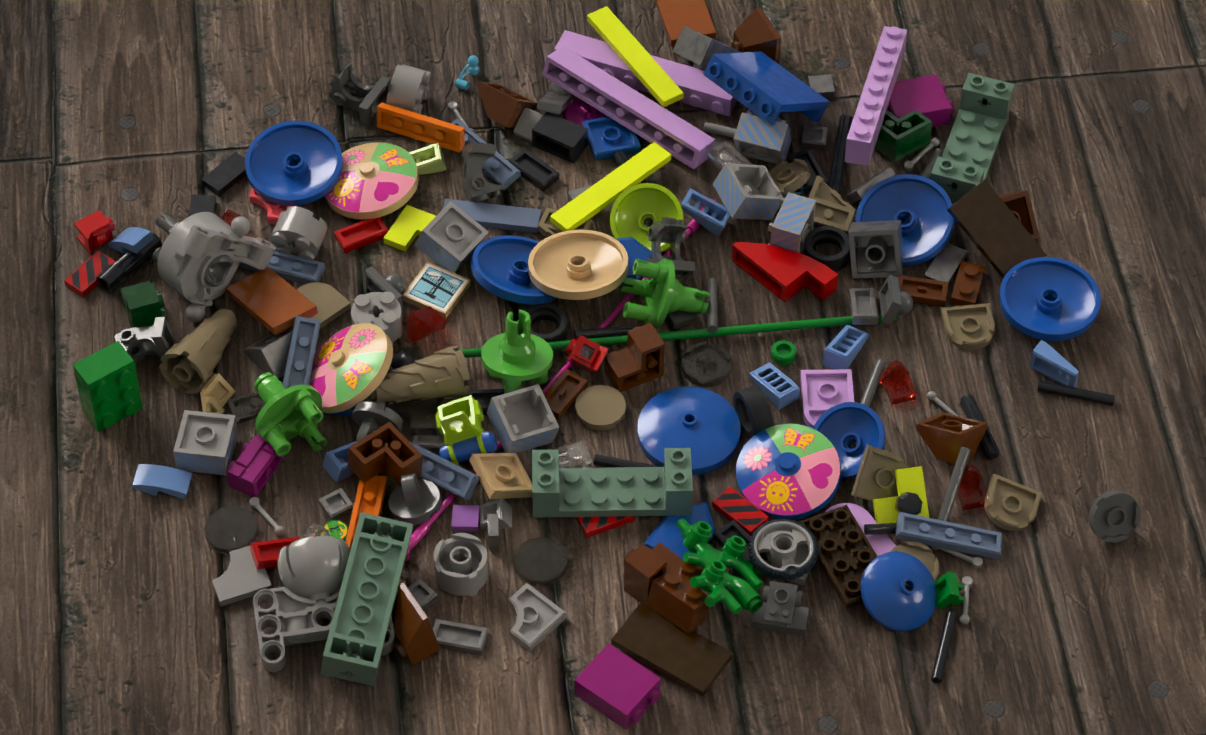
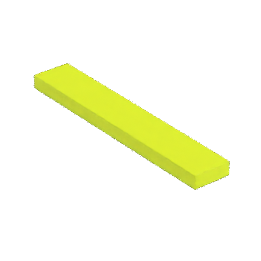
[587,6,684,107]
[550,142,671,232]

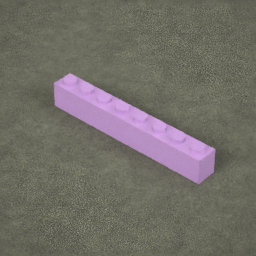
[845,26,907,166]
[554,30,738,117]
[542,46,715,169]

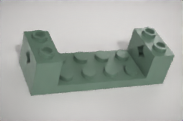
[930,73,1015,205]
[532,448,693,518]
[321,512,413,686]

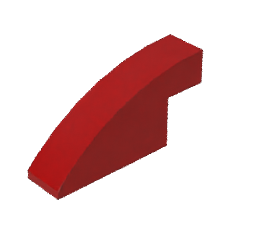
[732,242,838,302]

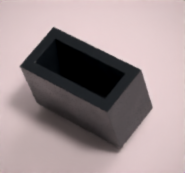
[532,112,588,164]

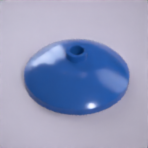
[813,402,886,478]
[861,551,937,632]

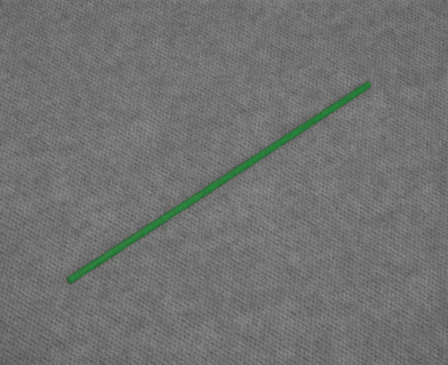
[458,313,897,358]

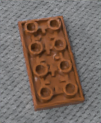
[655,0,716,46]
[225,267,318,335]

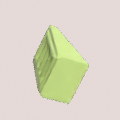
[409,143,447,175]

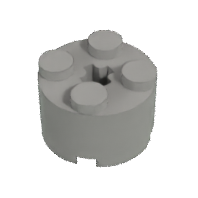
[386,64,431,114]
[271,206,327,260]
[351,291,403,345]
[433,533,488,597]

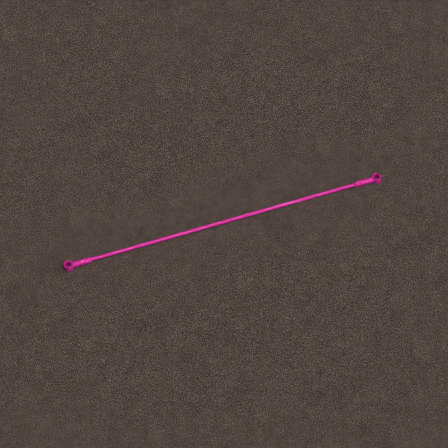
[406,199,716,562]

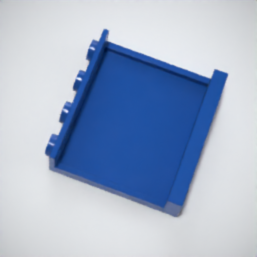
[703,52,830,125]

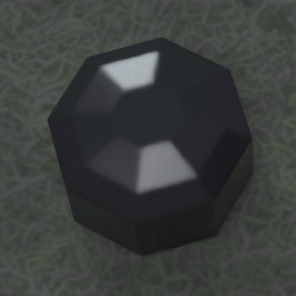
[895,492,923,515]

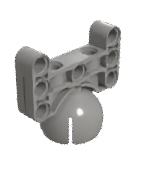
[253,536,395,672]

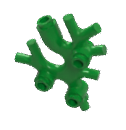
[676,518,765,615]

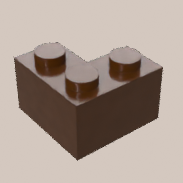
[604,322,665,393]
[347,422,423,487]
[623,542,683,604]
[646,560,708,633]

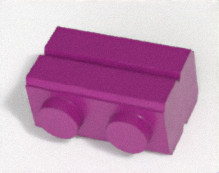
[226,435,283,497]

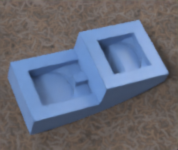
[108,227,154,254]
[131,464,192,499]

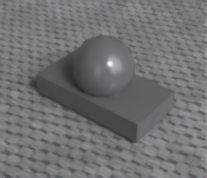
[365,266,406,312]
[878,275,914,324]

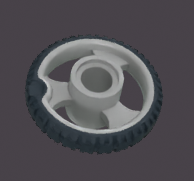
[749,519,818,581]

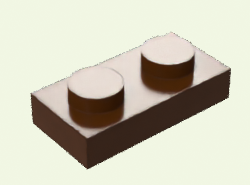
[950,261,986,306]
[898,275,948,307]
[544,369,588,420]

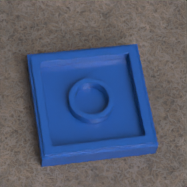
[582,116,641,161]

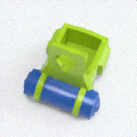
[435,395,497,466]

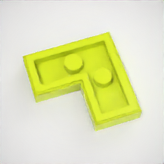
[384,205,436,252]
[873,466,929,524]

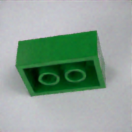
[72,341,143,432]

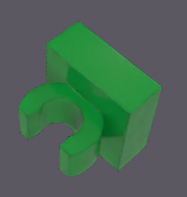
[935,571,965,610]

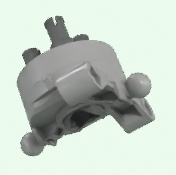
[153,212,276,323]

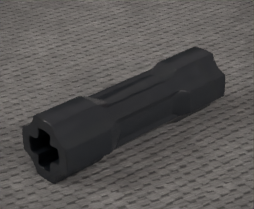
[95,233,162,293]

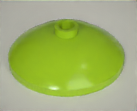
[610,183,684,253]

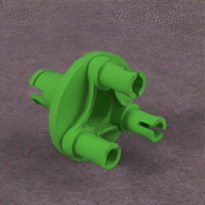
[619,259,710,329]
[481,310,553,394]
[254,372,327,456]

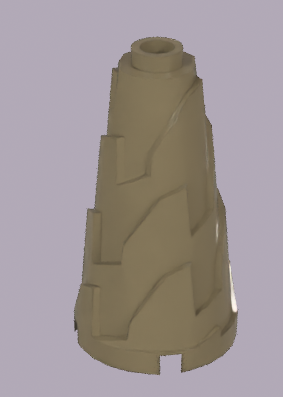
[159,309,237,394]
[369,346,470,403]

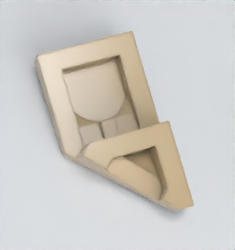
[200,373,236,414]

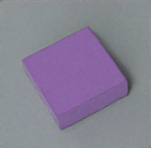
[452,505,480,532]

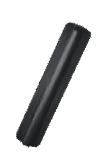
[960,394,1000,460]

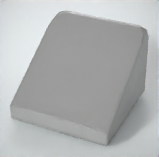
[513,108,543,142]
[479,499,512,529]

